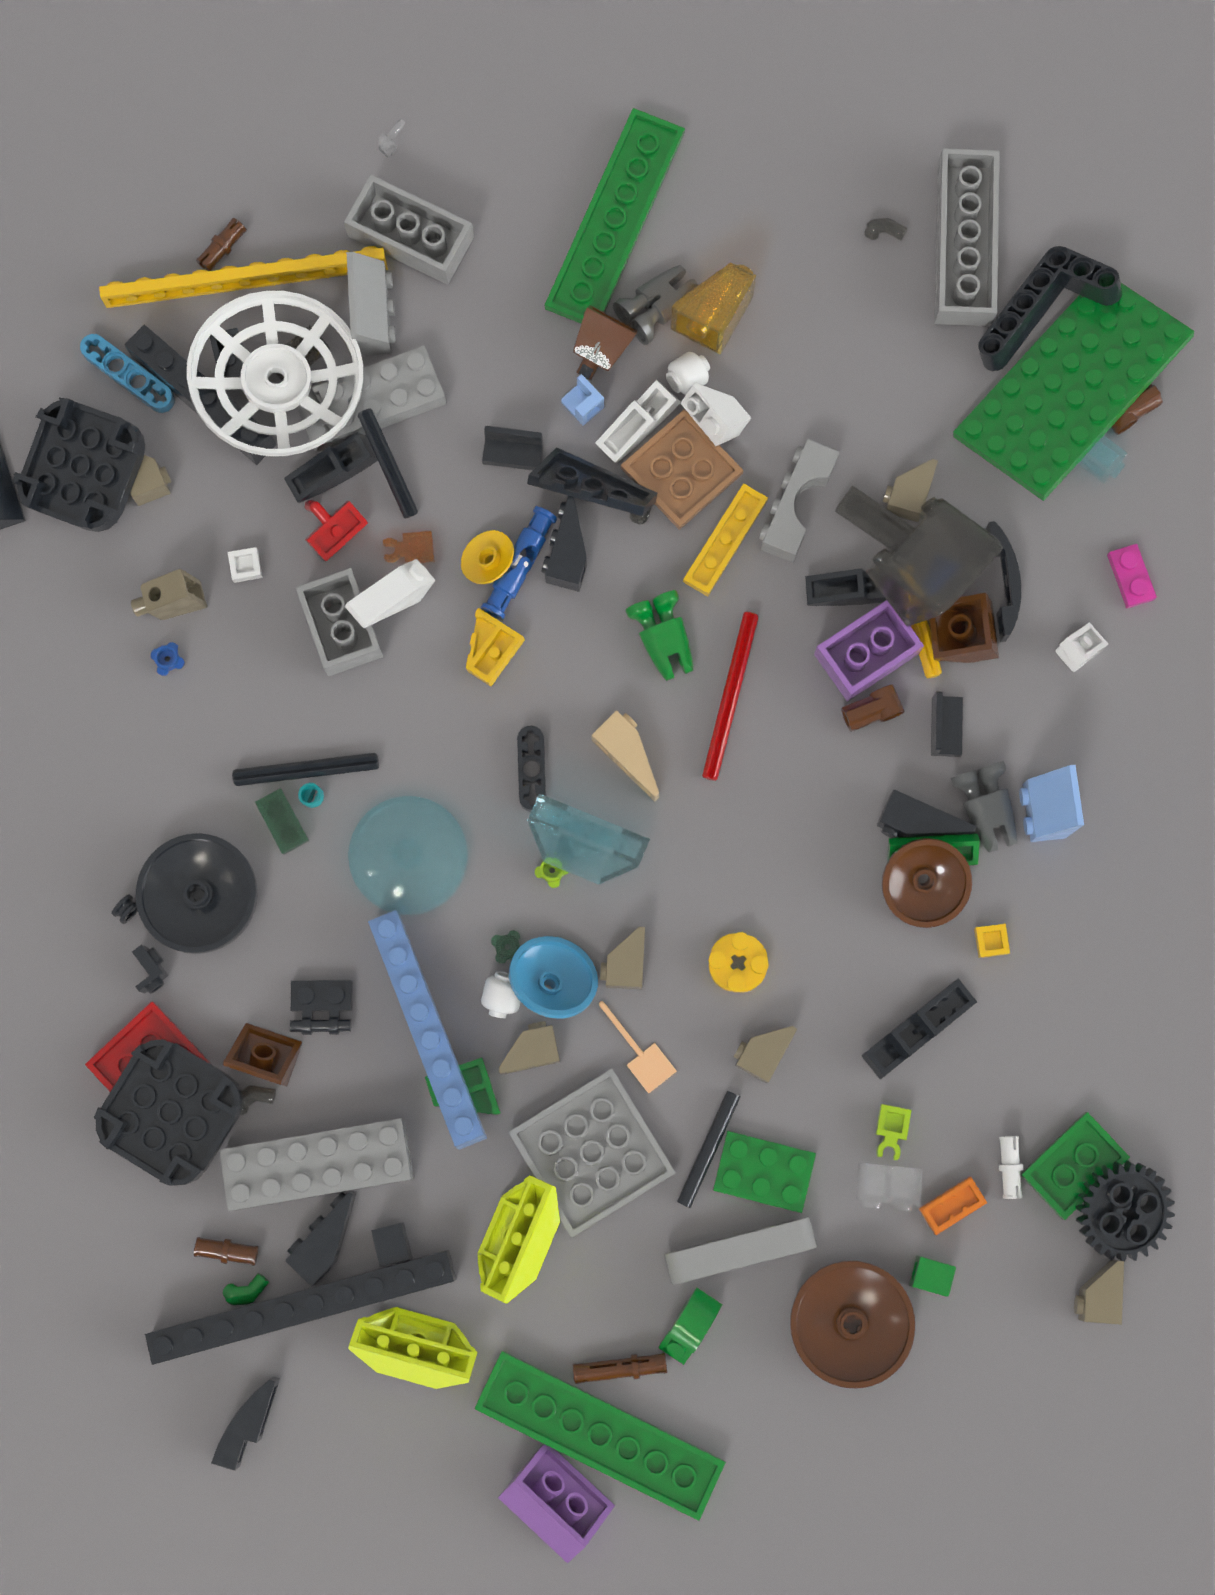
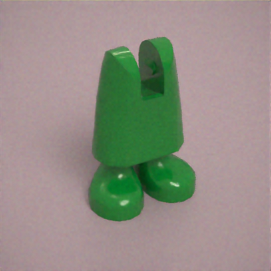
[625,590,694,681]

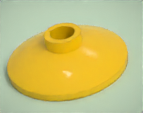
[461,530,514,584]

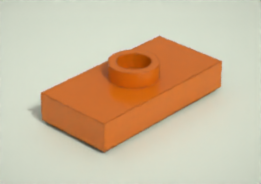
[918,1176,987,1235]

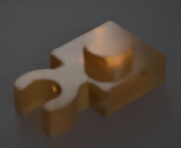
[383,531,435,563]

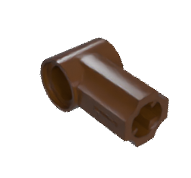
[1111,384,1163,435]
[841,684,905,732]

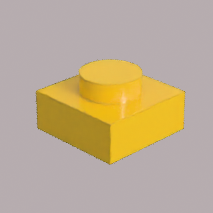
[974,924,1010,958]

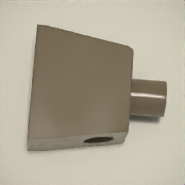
[131,569,207,620]

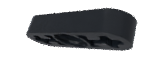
[517,726,546,812]

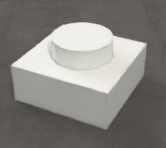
[228,547,263,583]

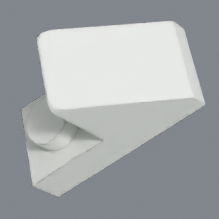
[1056,622,1108,672]

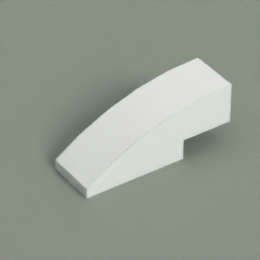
[595,380,681,463]

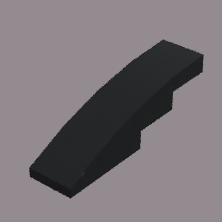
[861,978,977,1079]

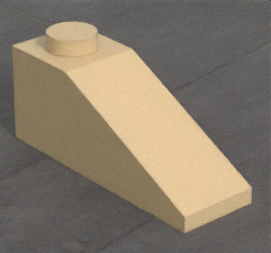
[592,710,659,802]

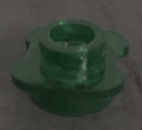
[491,930,520,964]

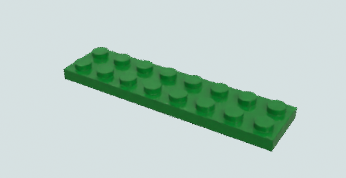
[544,108,685,324]
[474,1351,726,1521]

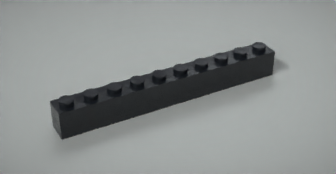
[145,1250,457,1365]

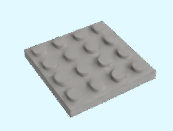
[508,1068,676,1238]

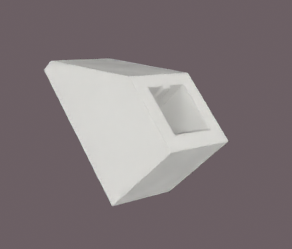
[680,383,751,446]

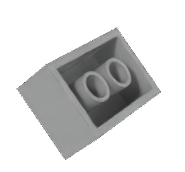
[295,568,384,677]

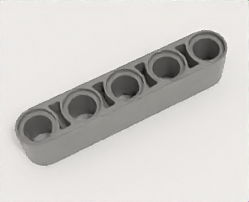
[664,1217,817,1285]

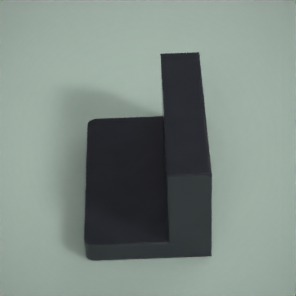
[482,426,543,470]
[931,691,963,757]

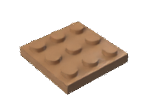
[621,409,744,530]

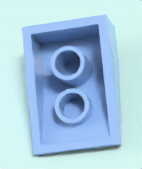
[1019,765,1084,842]

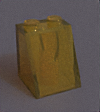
[671,262,756,355]

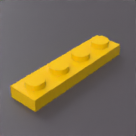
[683,483,768,597]

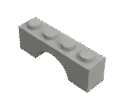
[759,439,839,563]

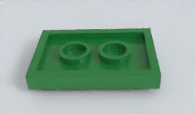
[1020,1112,1130,1220]
[713,1131,816,1213]

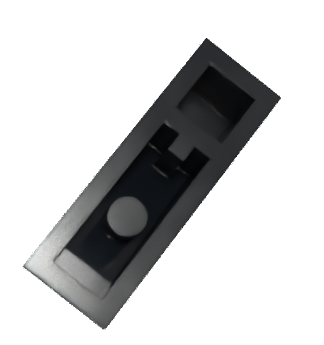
[877,789,976,838]

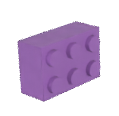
[814,598,924,702]

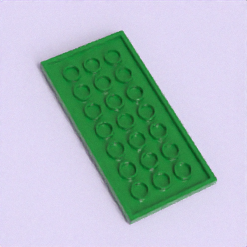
[953,282,1194,501]

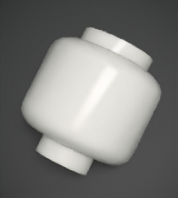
[666,351,710,395]
[481,972,520,1018]

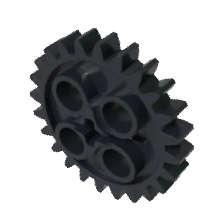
[1075,1160,1175,1262]

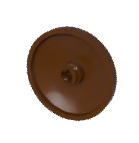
[790,1261,915,1389]

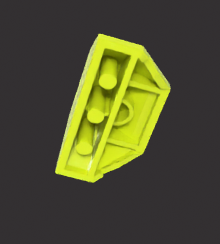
[477,1175,560,1304]
[348,1307,477,1389]

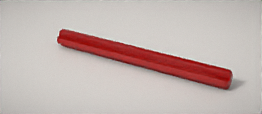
[702,612,759,781]

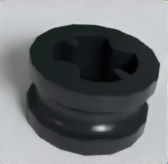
[111,894,138,924]

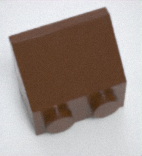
[928,592,999,663]

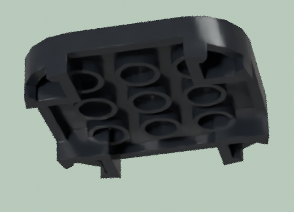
[13,397,145,532]
[94,1039,243,1186]

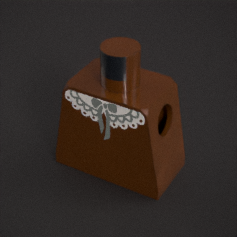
[573,305,638,380]

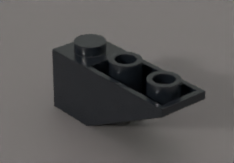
[541,496,587,592]
[285,1191,356,1287]

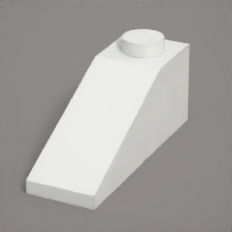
[345,559,435,628]

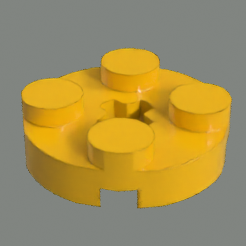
[708,932,769,993]

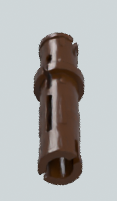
[573,1353,667,1384]

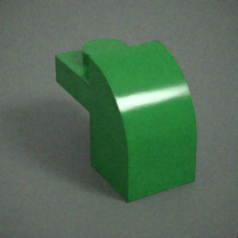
[658,1287,723,1365]

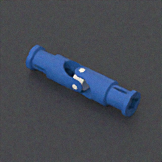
[481,506,557,620]

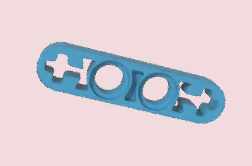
[80,334,175,413]

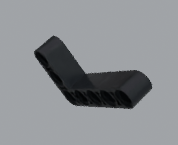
[978,246,1122,371]

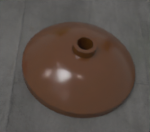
[882,838,972,928]

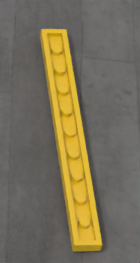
[99,246,388,308]

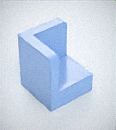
[561,374,604,426]

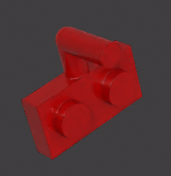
[304,500,368,562]

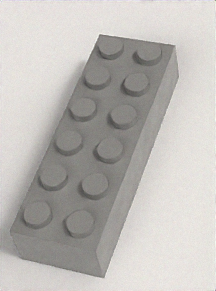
[934,148,1000,326]
[219,1118,414,1211]

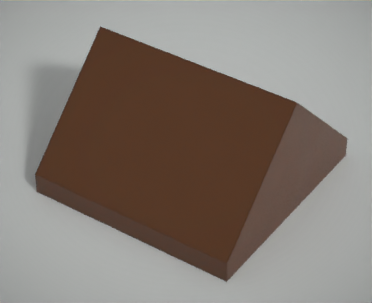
[223,1023,302,1087]

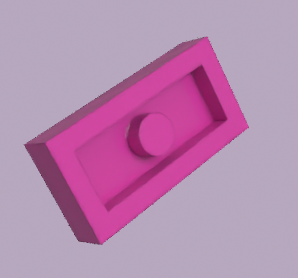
[1107,544,1157,609]

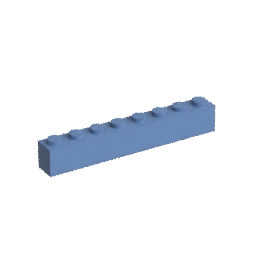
[368,910,487,1150]

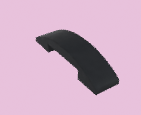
[985,521,1021,642]

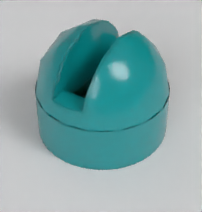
[298,783,324,808]

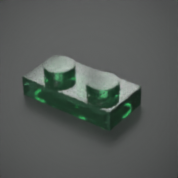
[255,788,310,855]

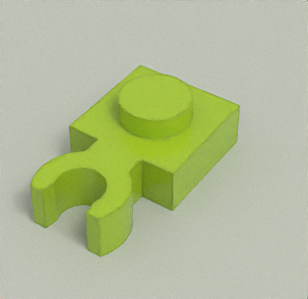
[875,1104,912,1160]

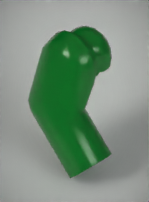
[222,1273,270,1306]

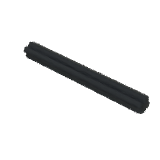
[232,753,379,786]

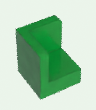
[909,1255,956,1297]

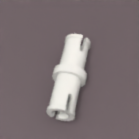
[998,1136,1023,1199]

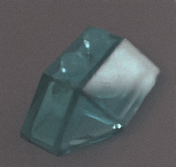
[527,794,650,885]

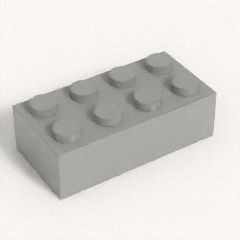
[344,174,474,285]

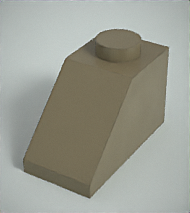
[130,455,172,506]
[882,459,938,523]
[600,927,645,990]
[499,1021,560,1075]
[733,1026,797,1083]
[1074,1260,1124,1325]

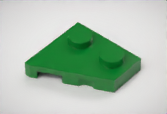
[425,1058,501,1115]

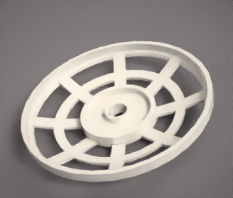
[187,291,363,456]

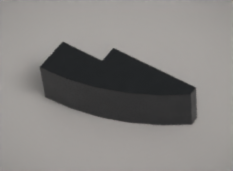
[284,432,378,503]
[805,567,901,606]
[211,1377,280,1471]

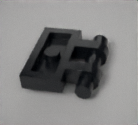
[290,980,352,1035]

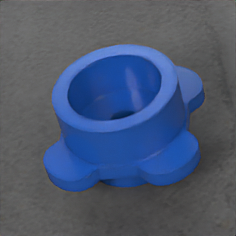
[150,642,185,676]

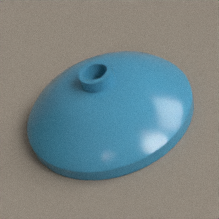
[509,936,598,1019]

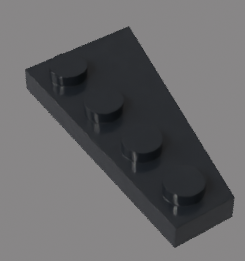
[527,447,658,516]

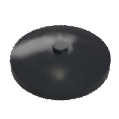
[136,833,258,954]

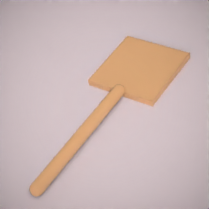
[599,1001,677,1094]

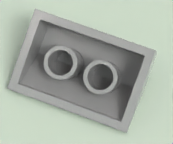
[346,252,396,355]

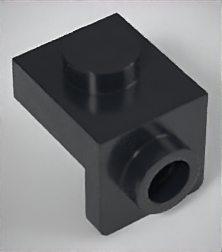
[132,944,169,994]

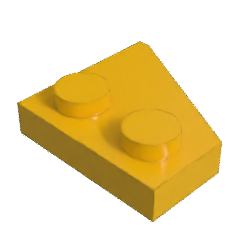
[466,608,525,686]

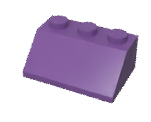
[498,1444,615,1563]

